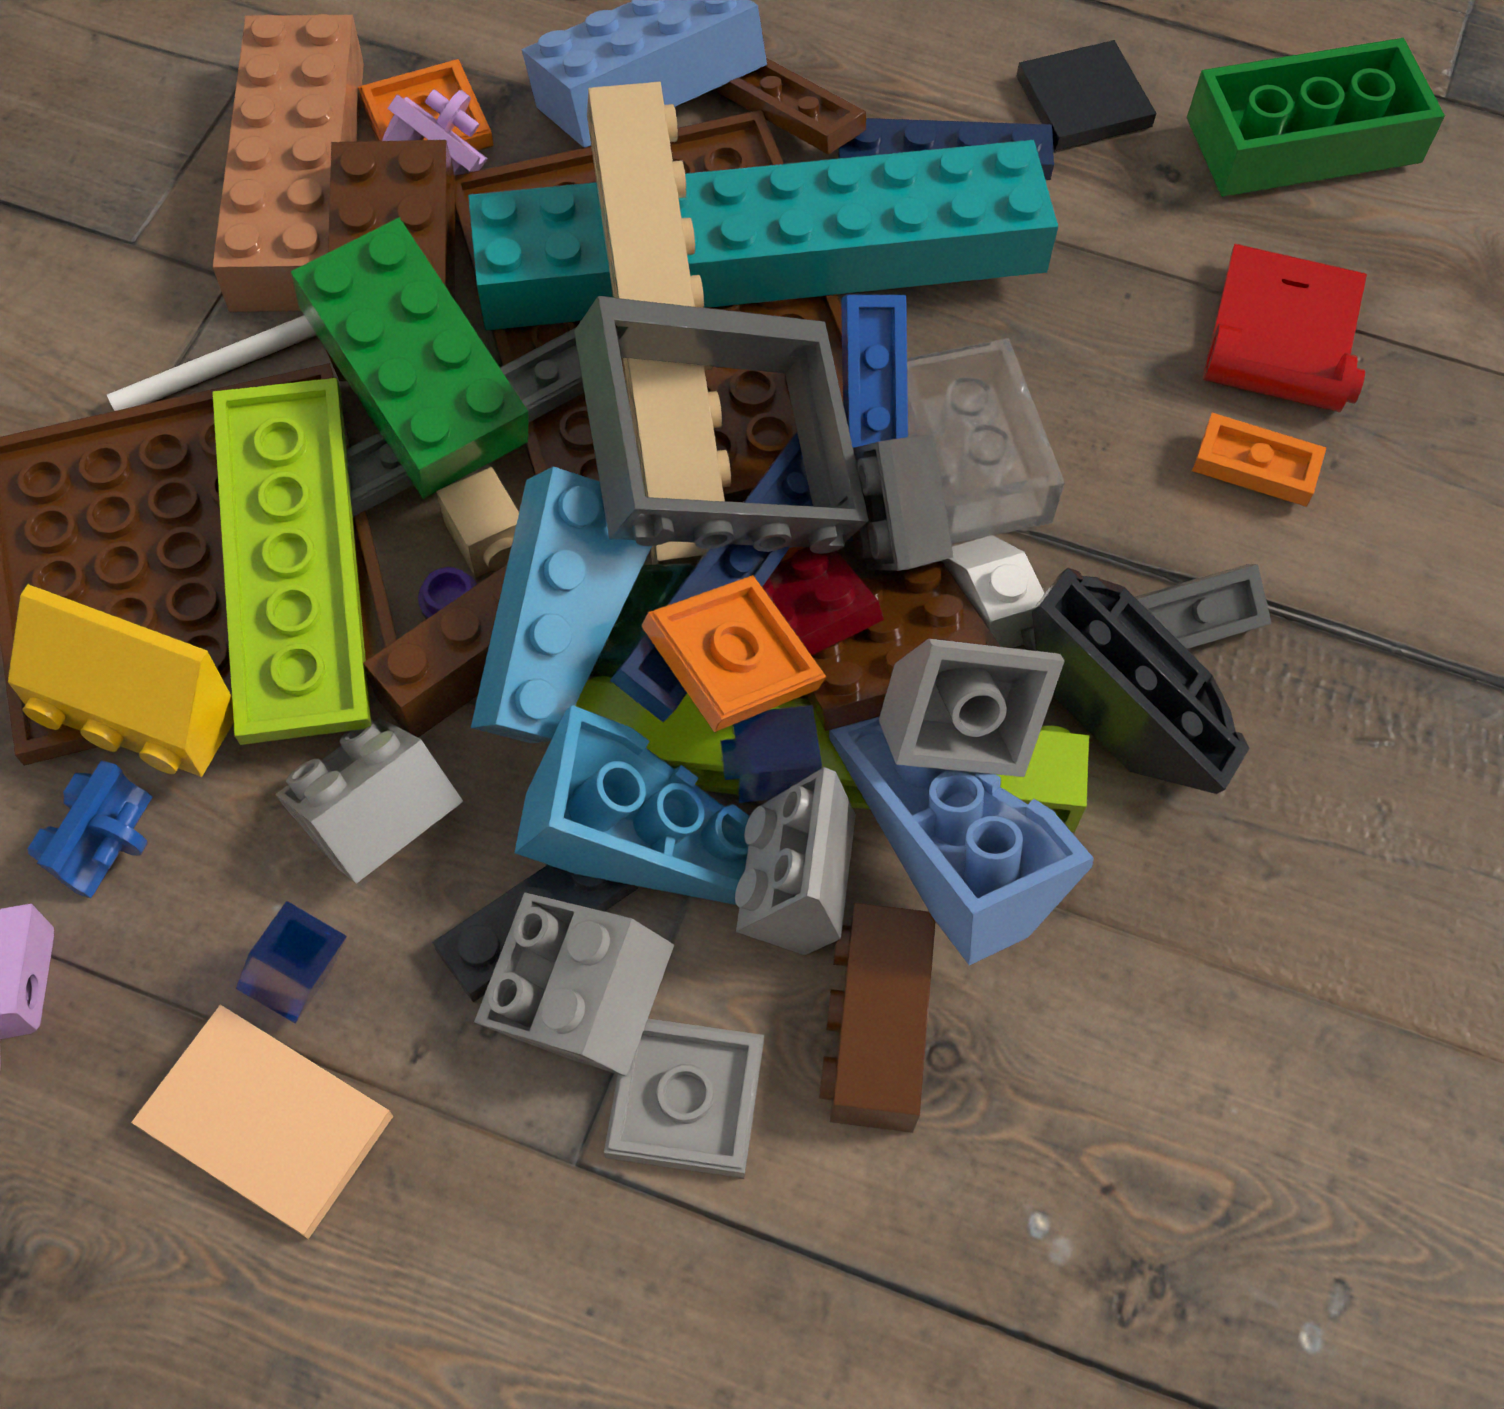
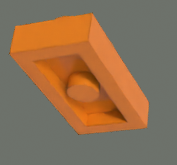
[1192,413,1327,507]

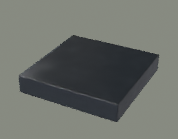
[1016,40,1157,151]

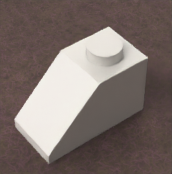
[941,535,1045,648]

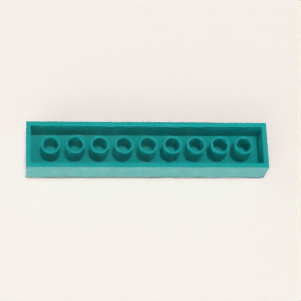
[468,140,1059,331]

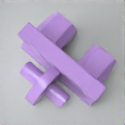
[382,89,488,175]

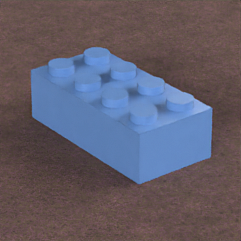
[521,0,767,148]

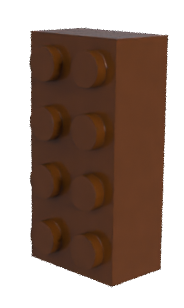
[325,140,455,381]

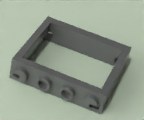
[574,296,869,554]

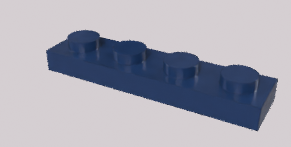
[838,118,1054,180]

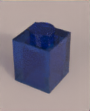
[720,705,822,803]
[236,901,347,1024]

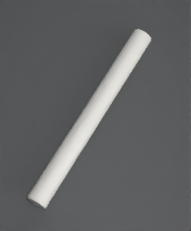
[107,315,317,411]

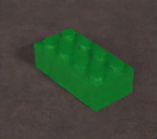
[1187,38,1445,197]
[291,217,528,499]

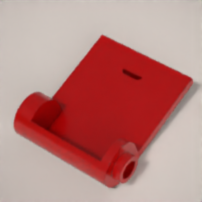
[1203,244,1367,412]

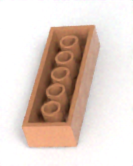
[212,14,364,312]

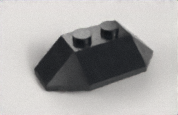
[1032,567,1250,794]

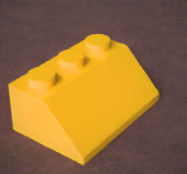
[8,584,234,777]

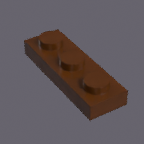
[717,58,866,155]

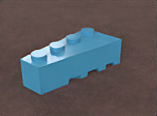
[471,467,652,743]

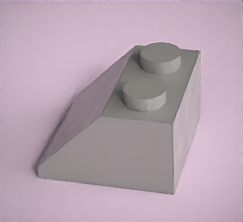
[879,639,1064,777]

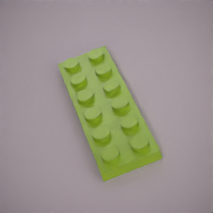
[213,378,371,745]

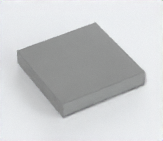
[604,1019,764,1178]

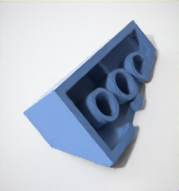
[829,717,1094,965]

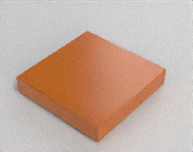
[358,59,494,150]
[642,575,826,732]

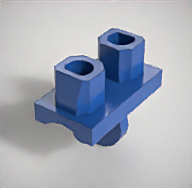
[27,760,153,898]

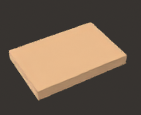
[131,1004,393,1239]

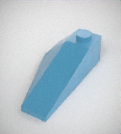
[514,705,750,905]

